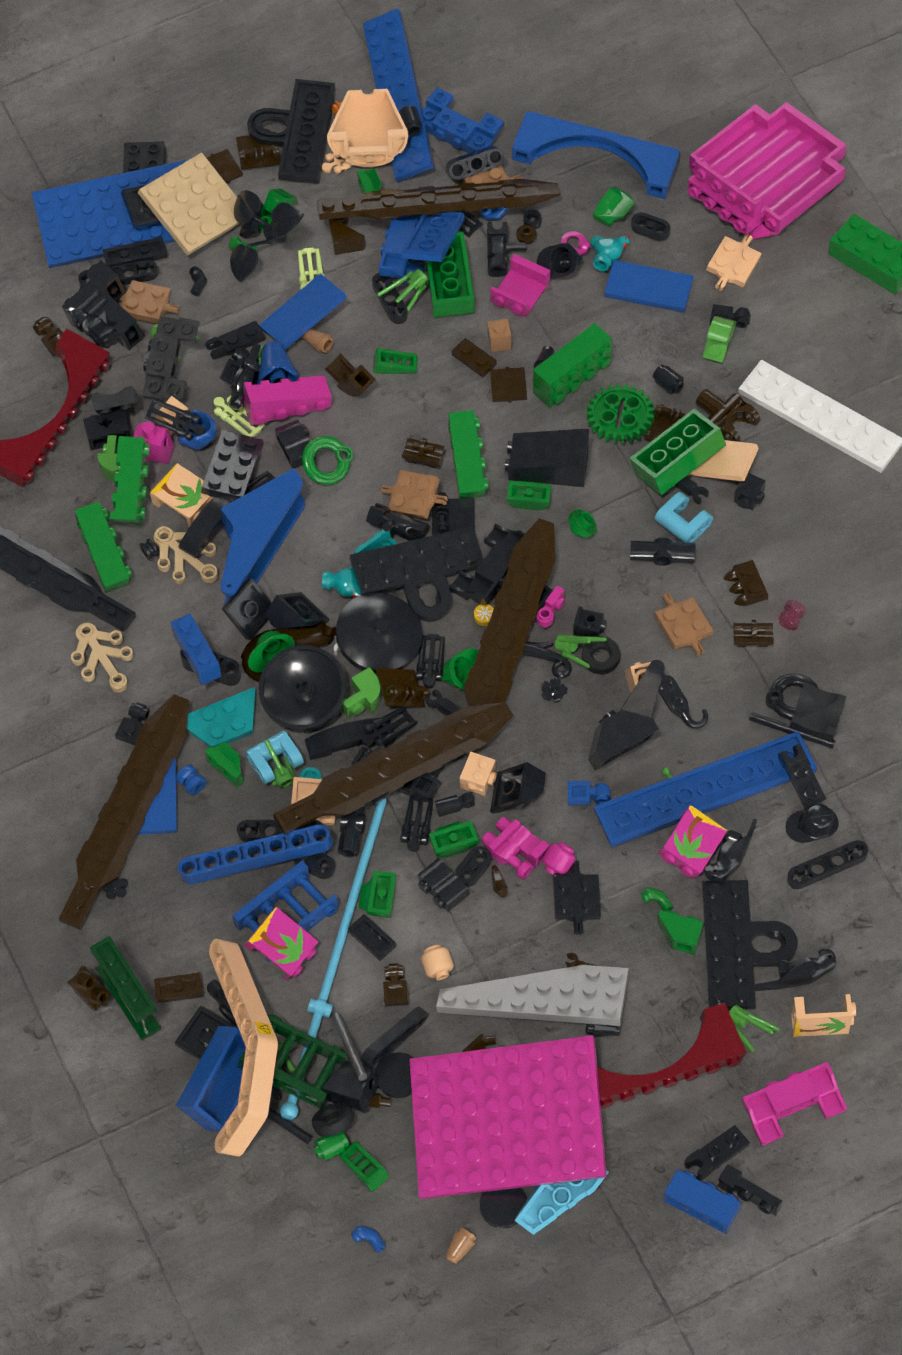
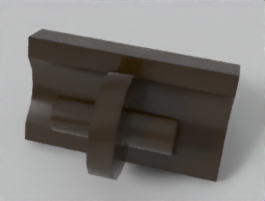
[402,438,444,468]
[733,620,774,647]
[67,966,110,1011]

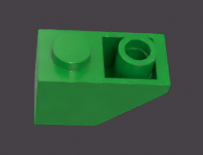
[258,189,297,231]
[657,910,703,955]

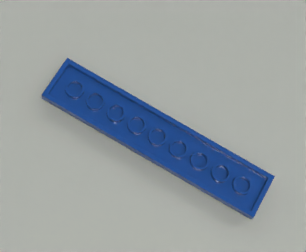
[363,8,434,182]
[594,731,817,847]

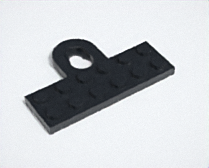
[247,79,335,183]
[349,526,484,622]
[702,880,798,1010]

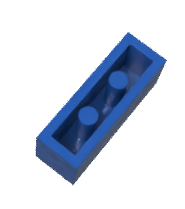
[171,613,221,686]
[663,1169,741,1234]

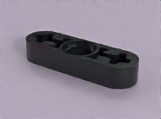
[372,273,408,324]

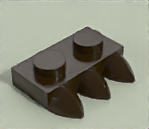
[723,560,769,606]

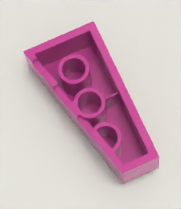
[244,376,331,426]

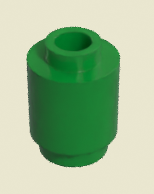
[313,1132,350,1161]

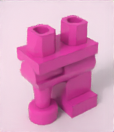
[482,817,550,880]

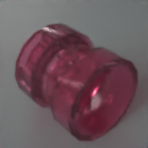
[777,600,806,630]

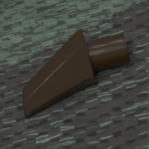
[491,865,508,897]
[463,1034,496,1052]
[369,1093,391,1108]

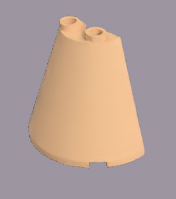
[327,89,408,167]

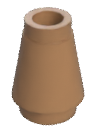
[302,329,333,353]
[444,1227,477,1265]

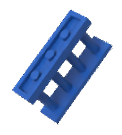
[232,861,338,962]

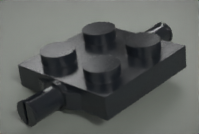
[553,860,601,935]

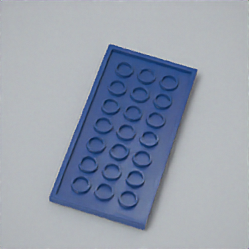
[32,159,190,268]

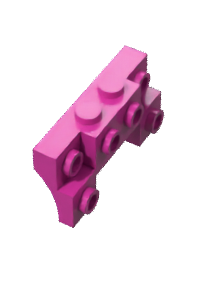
[742,1062,847,1146]

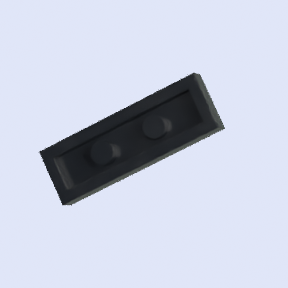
[102,237,167,266]

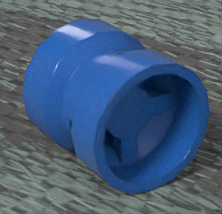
[176,765,207,796]

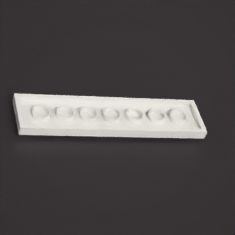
[738,360,902,473]

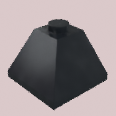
[264,592,330,628]
[490,762,546,814]

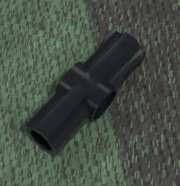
[630,537,696,566]
[338,804,366,858]

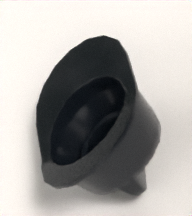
[537,243,583,279]
[785,804,839,843]

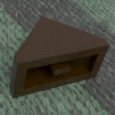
[329,219,366,255]

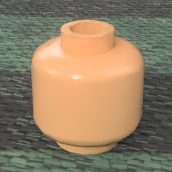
[421,945,454,981]

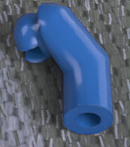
[481,207,509,220]
[351,1225,386,1253]

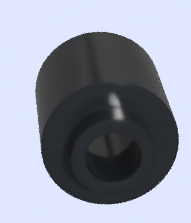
[399,106,422,136]
[652,364,684,394]

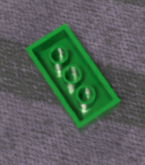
[828,213,902,295]
[425,232,474,318]
[533,323,612,408]
[629,409,726,495]

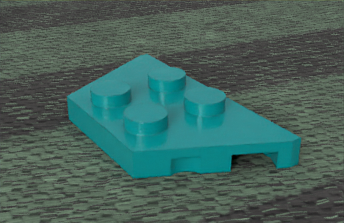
[187,687,256,748]

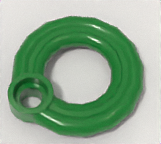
[302,436,353,485]

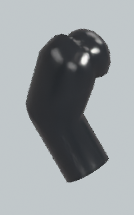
[189,266,207,296]

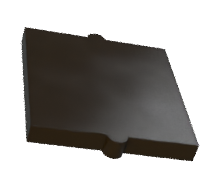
[206,149,243,184]
[490,367,527,403]

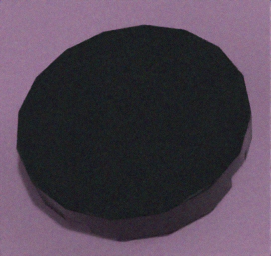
[375,1052,413,1099]
[479,1188,526,1229]

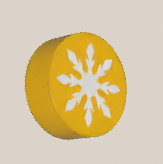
[474,604,494,626]

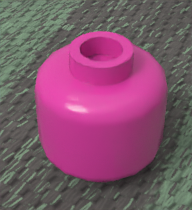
[542,841,576,875]

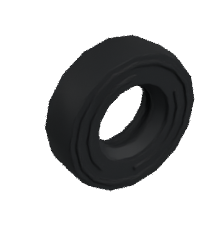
[581,636,621,675]
[312,1102,354,1137]

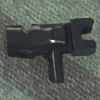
[487,222,526,277]
[366,503,429,541]

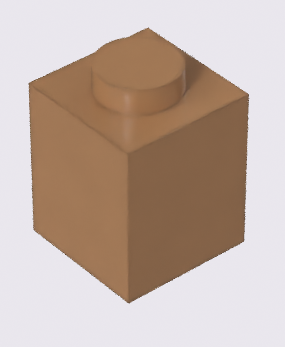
[487,319,511,353]

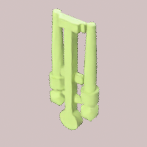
[298,248,325,290]
[214,395,265,437]

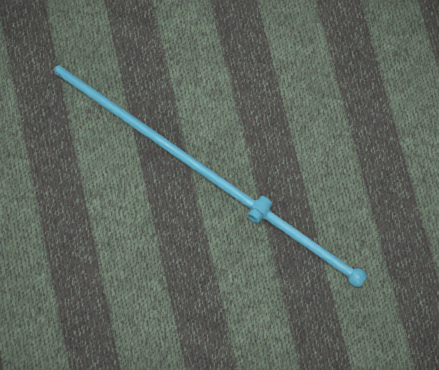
[280,798,386,1120]

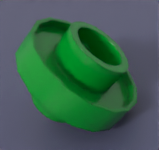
[568,509,597,538]

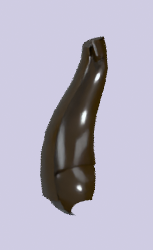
[240,622,336,681]

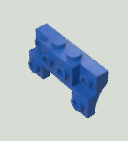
[422,87,504,153]
[379,214,424,284]

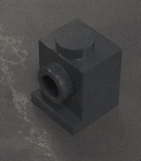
[573,606,607,637]

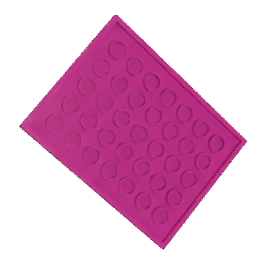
[410,1035,607,1199]

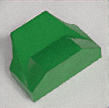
[357,168,382,195]
[593,187,635,228]
[507,481,551,511]
[205,742,244,788]
[429,821,479,858]
[358,871,396,918]

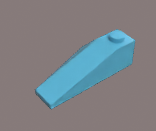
[514,1170,609,1235]

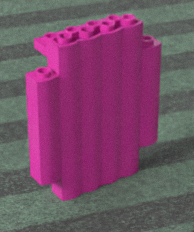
[687,102,846,234]

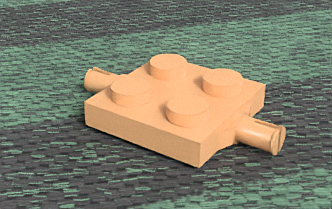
[707,234,762,291]

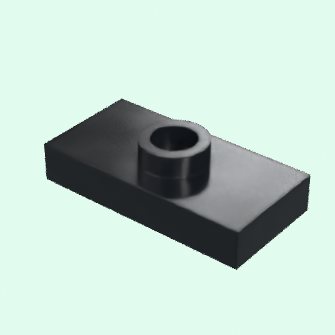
[348,914,396,961]

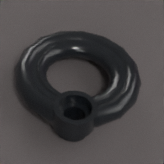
[765,673,818,720]

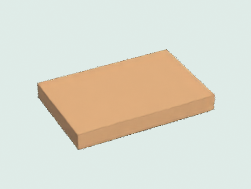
[688,440,759,481]

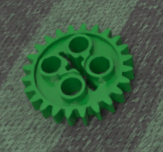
[586,383,655,445]

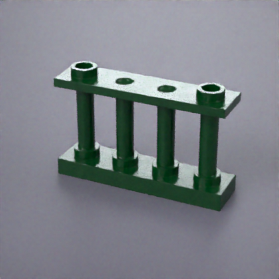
[89,936,161,1041]
[237,1014,348,1109]

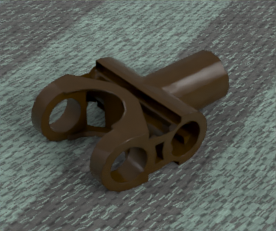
[695,389,761,442]

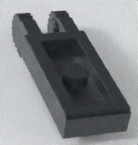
[205,321,265,359]

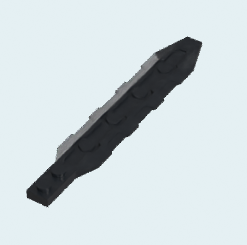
[0,526,136,632]

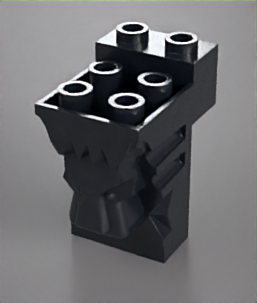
[61,260,144,351]

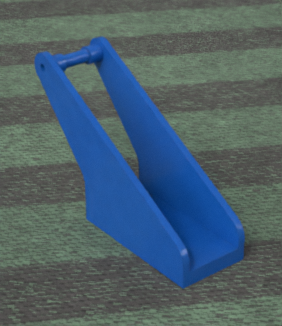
[221,468,305,605]

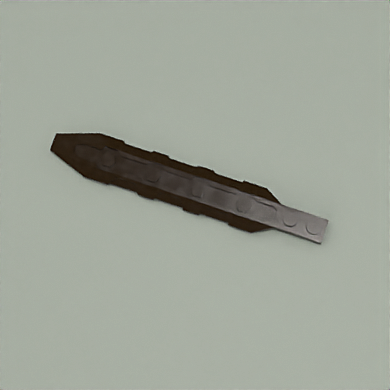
[317,178,561,220]
[464,518,555,753]
[59,694,189,930]
[273,702,513,835]

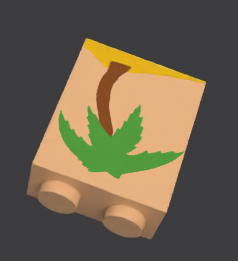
[150,463,214,527]
[791,994,856,1037]

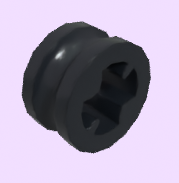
[523,209,541,229]
[139,539,159,560]

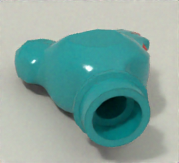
[590,234,630,271]
[322,566,361,598]

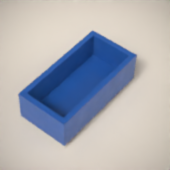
[176,1026,246,1132]

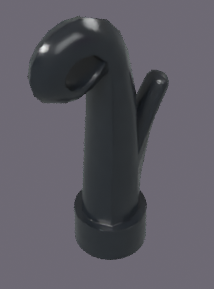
[522,641,572,678]

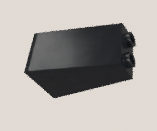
[505,429,589,487]

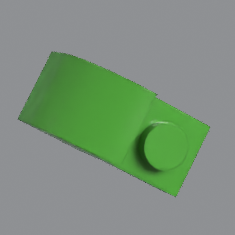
[703,316,737,363]
[97,435,119,482]
[343,667,381,718]

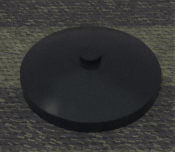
[335,592,423,674]
[259,645,347,732]

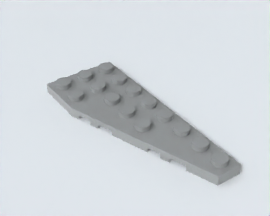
[436,965,629,1026]

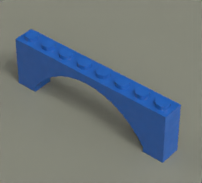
[512,111,680,199]

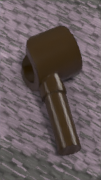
[565,953,598,968]

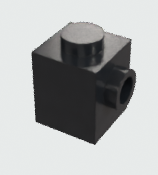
[734,473,766,511]

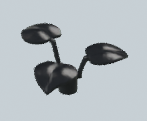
[230,190,304,282]

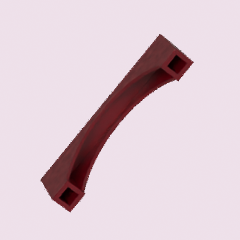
[0,328,111,488]
[597,1003,746,1109]

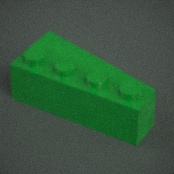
[448,410,489,498]
[110,436,150,525]
[75,502,132,593]

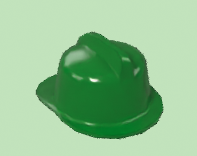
[248,631,295,673]
[441,648,478,689]

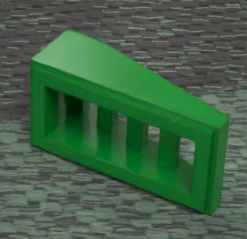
[373,348,417,374]
[339,1141,389,1192]

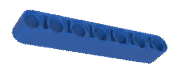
[178,825,333,884]

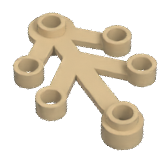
[154,526,218,584]
[71,623,133,692]

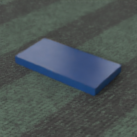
[402,212,464,262]
[604,260,694,313]
[259,273,347,350]
[131,752,177,835]

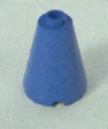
[258,341,299,385]

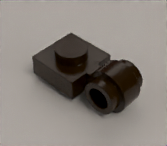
[33,317,63,356]
[383,963,408,1007]

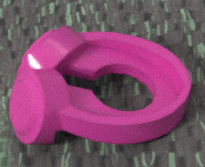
[561,231,591,256]

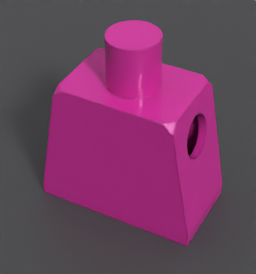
[133,422,175,465]

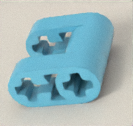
[654,492,713,543]
[245,730,304,784]

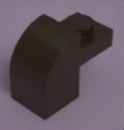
[325,353,376,397]

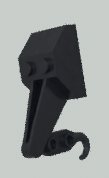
[588,660,708,770]

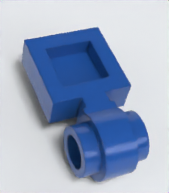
[568,781,610,805]

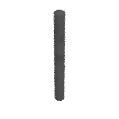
[332,1012,367,1081]

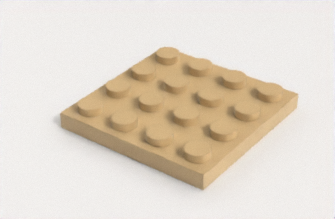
[138,153,240,256]

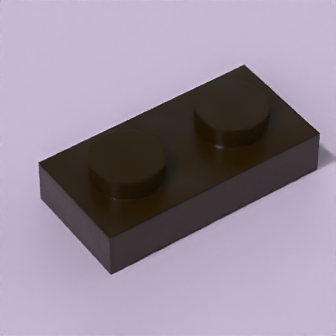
[452,338,497,378]
[154,972,203,1003]

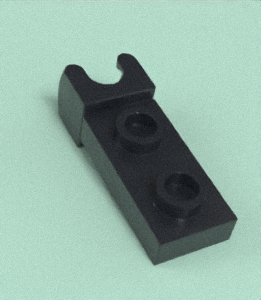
[778,744,826,809]
[684,1125,750,1181]
[717,1165,782,1216]

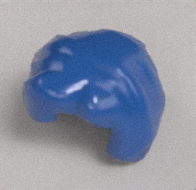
[178,410,217,450]

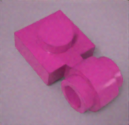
[536,586,566,627]

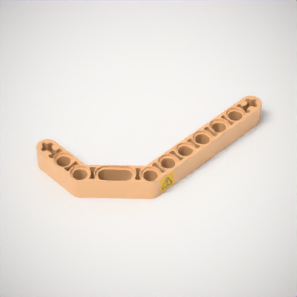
[209,939,278,1157]

